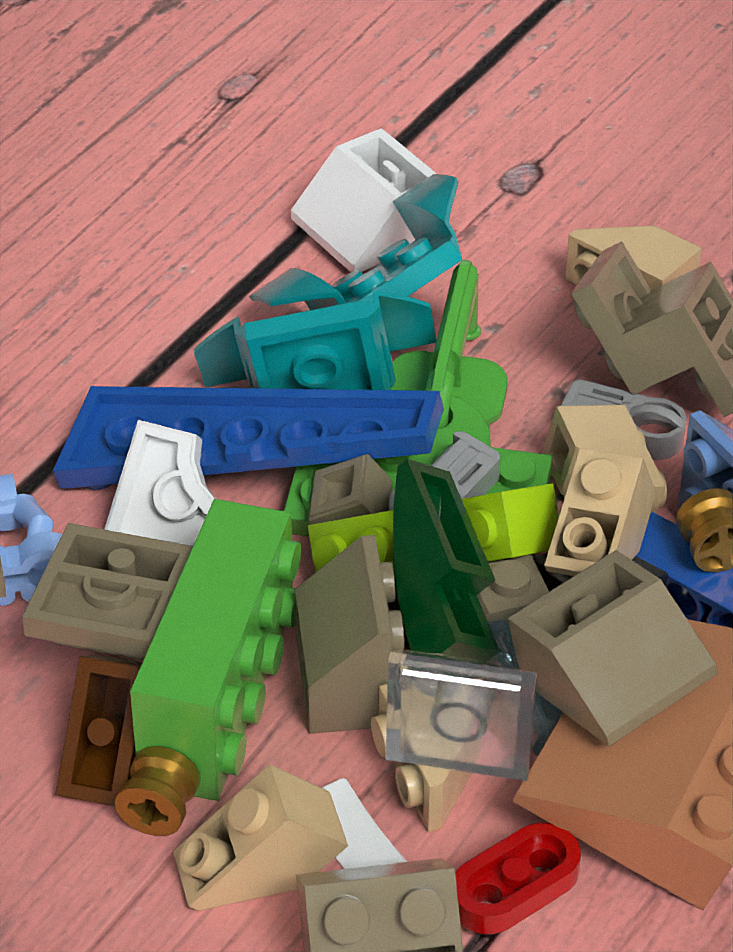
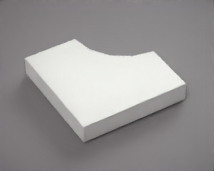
[104,420,217,546]

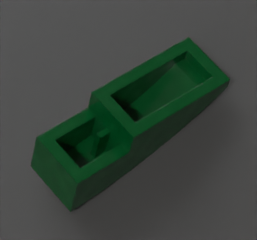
[393,458,500,679]

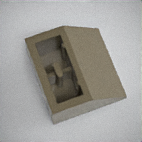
[295,535,404,734]
[507,550,718,747]
[296,858,463,952]

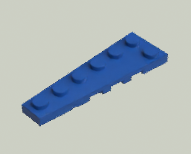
[53,386,444,490]

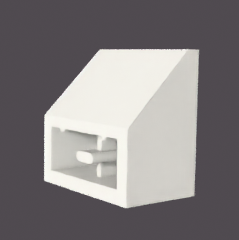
[291,128,437,272]

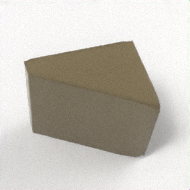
[308,454,392,524]

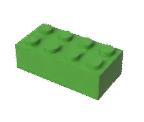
[130,499,301,801]

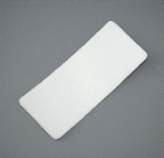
[322,778,407,869]

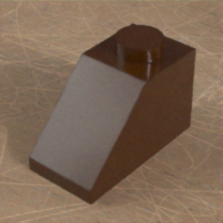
[55,655,143,807]

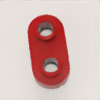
[455,823,581,934]

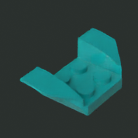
[249,174,462,310]
[193,290,437,390]

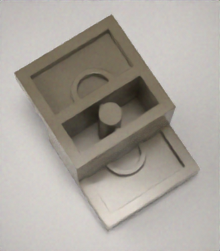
[571,241,733,417]
[22,523,193,661]

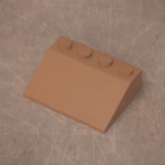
[513,619,733,910]

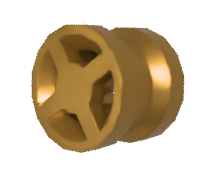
[676,488,733,573]
[115,746,200,836]

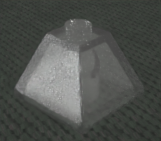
[386,649,537,781]

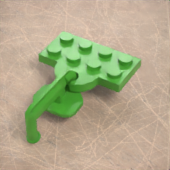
[284,260,552,558]

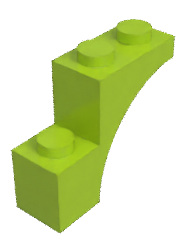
[307,483,559,578]

